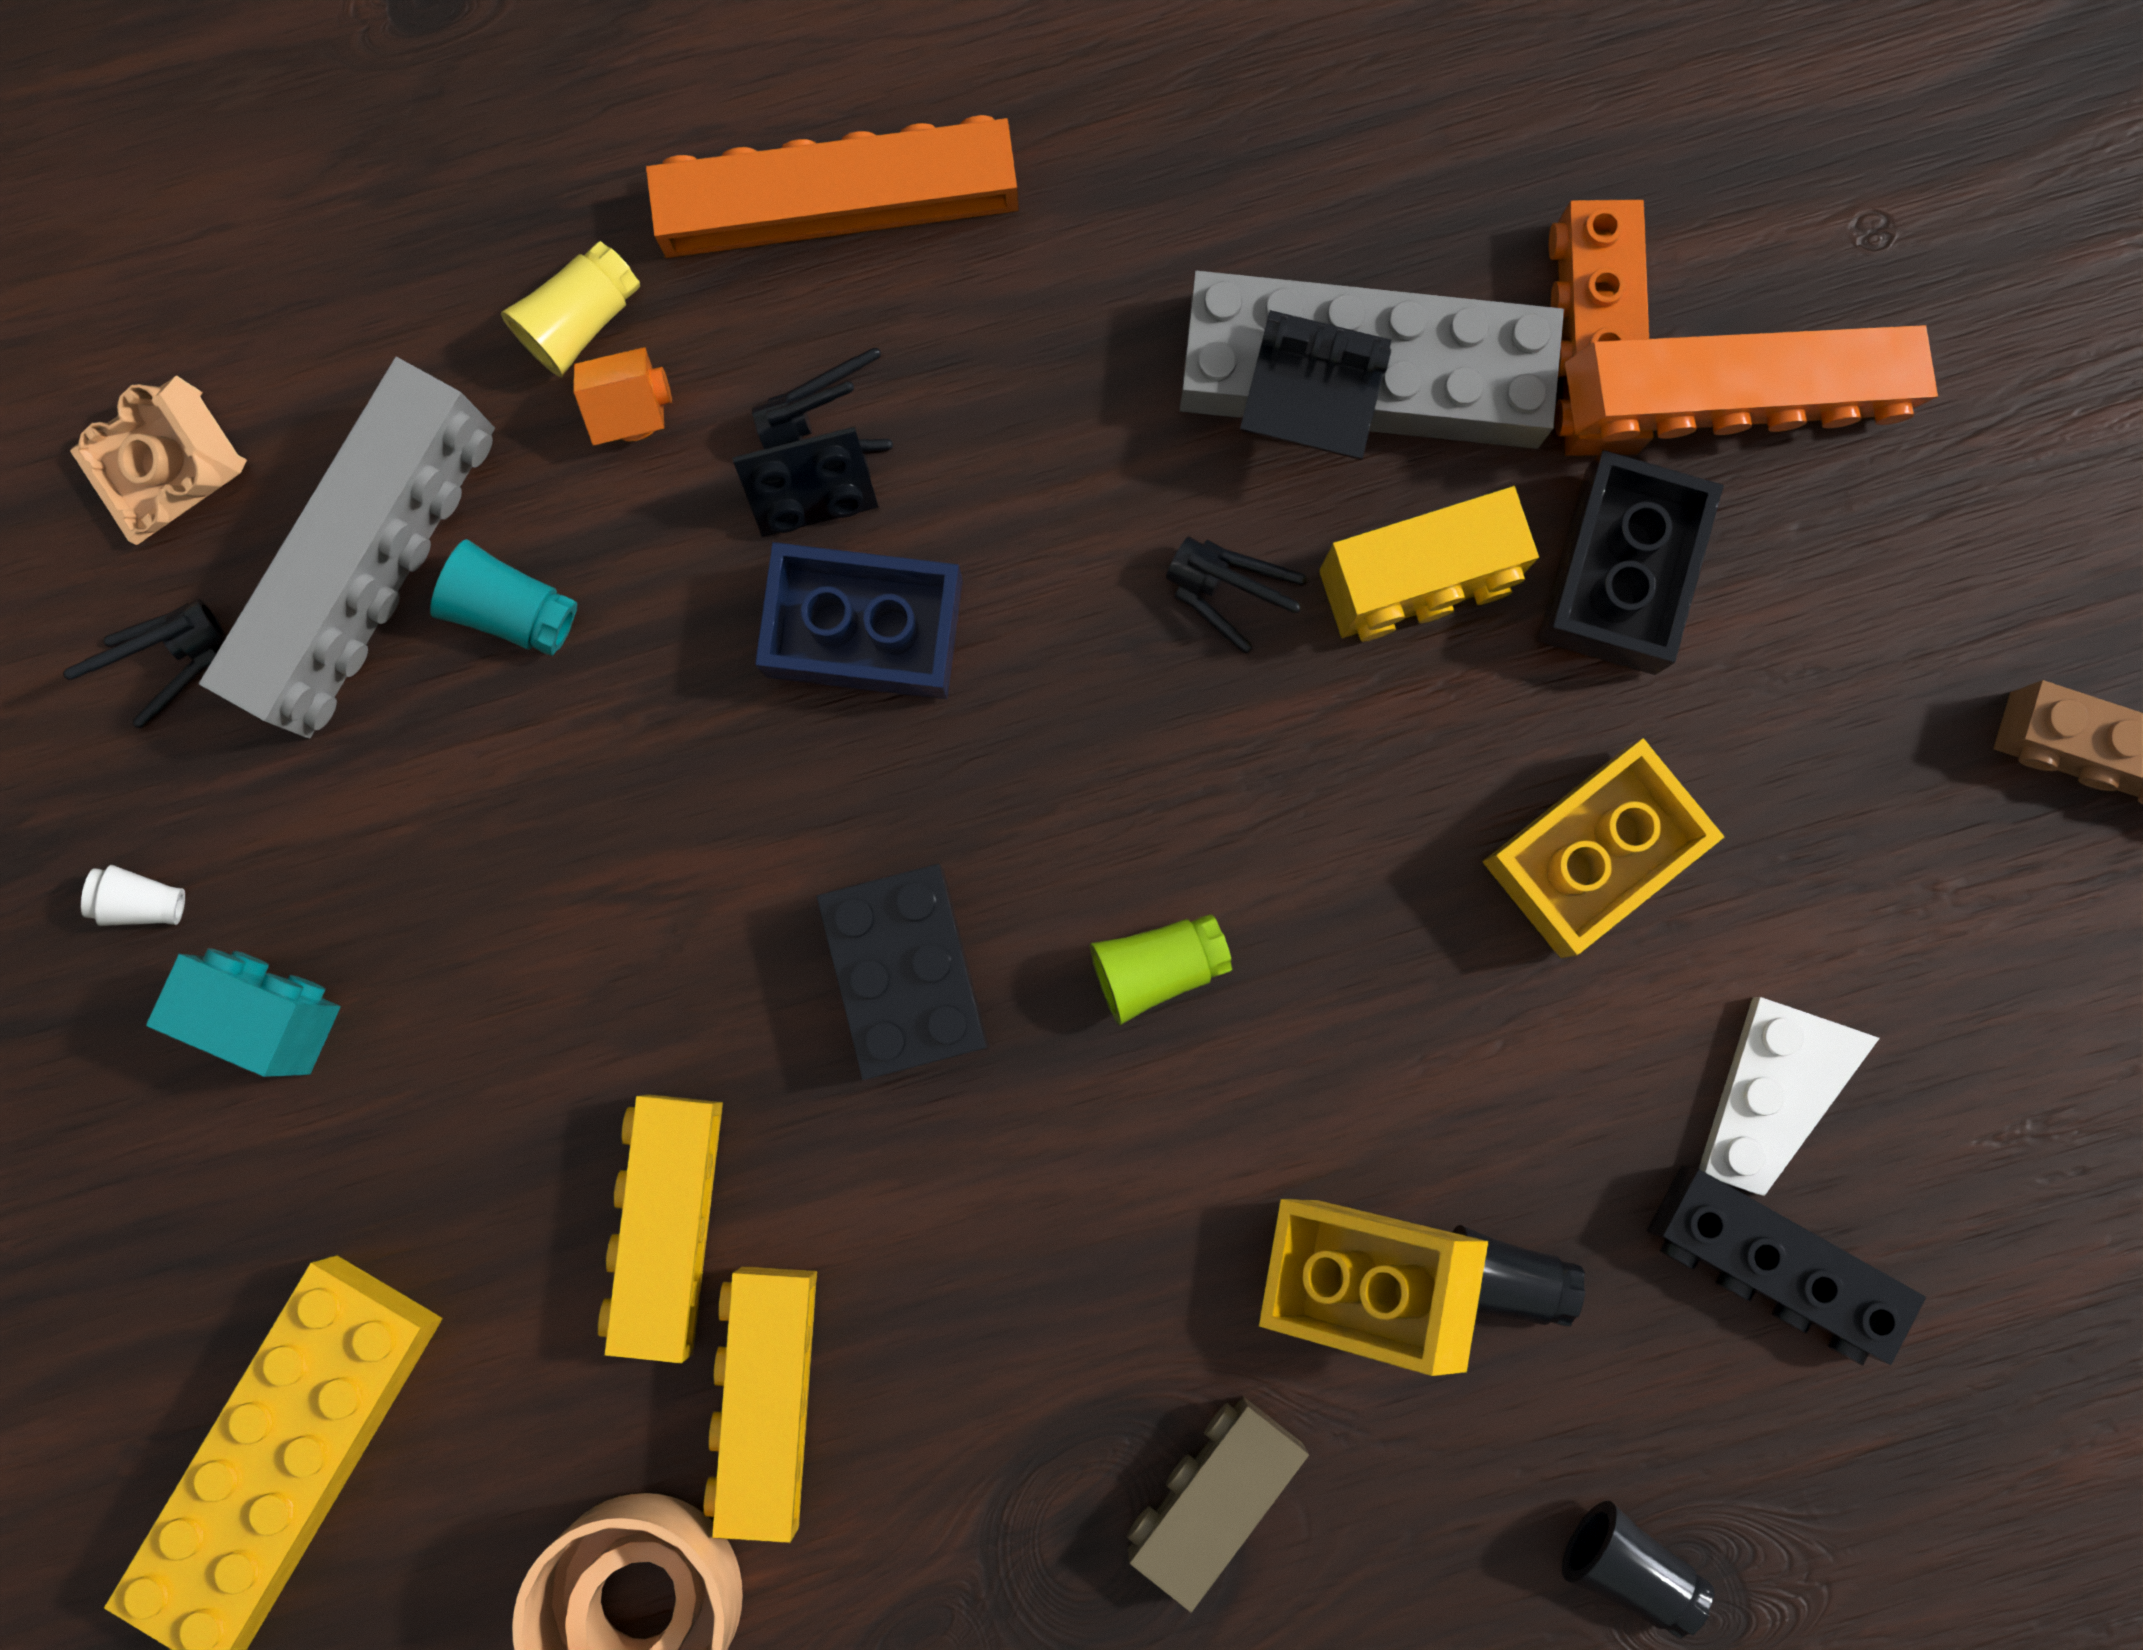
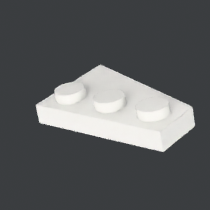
[1699,997,1879,1196]

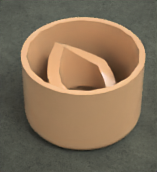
[512,1493,743,1650]

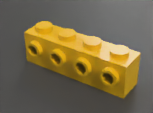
[598,1094,723,1364]
[704,1266,817,1543]

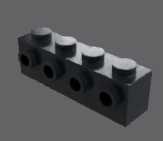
[1646,1165,1926,1366]

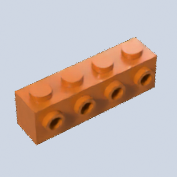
[1549,200,1653,456]

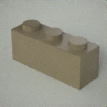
[1126,1396,1309,1613]

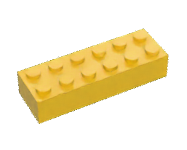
[104,1255,443,1650]

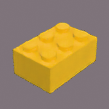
[1319,486,1539,642]
[1482,738,1724,958]
[1259,1199,1488,1376]

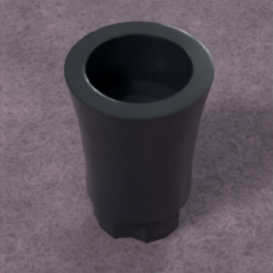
[1452,1225,1585,1327]
[1562,1501,1715,1639]

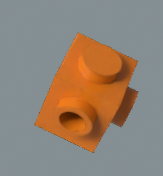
[574,347,672,446]

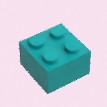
[146,948,341,1077]

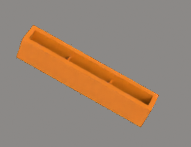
[646,115,1019,258]
[1565,325,1938,442]

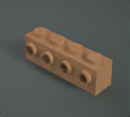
[1993,680,2143,804]

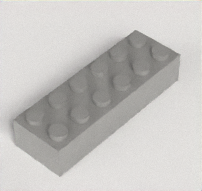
[1180,271,1564,449]
[199,357,495,739]

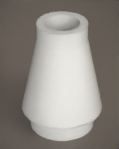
[81,865,185,926]

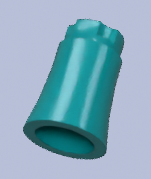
[430,539,577,656]

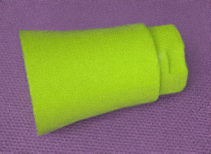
[1089,914,1232,1026]

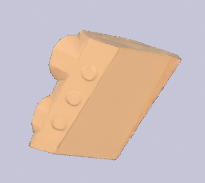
[70,376,247,545]

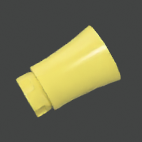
[501,241,640,378]

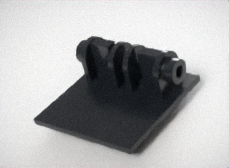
[1240,310,1392,460]
[732,426,879,537]

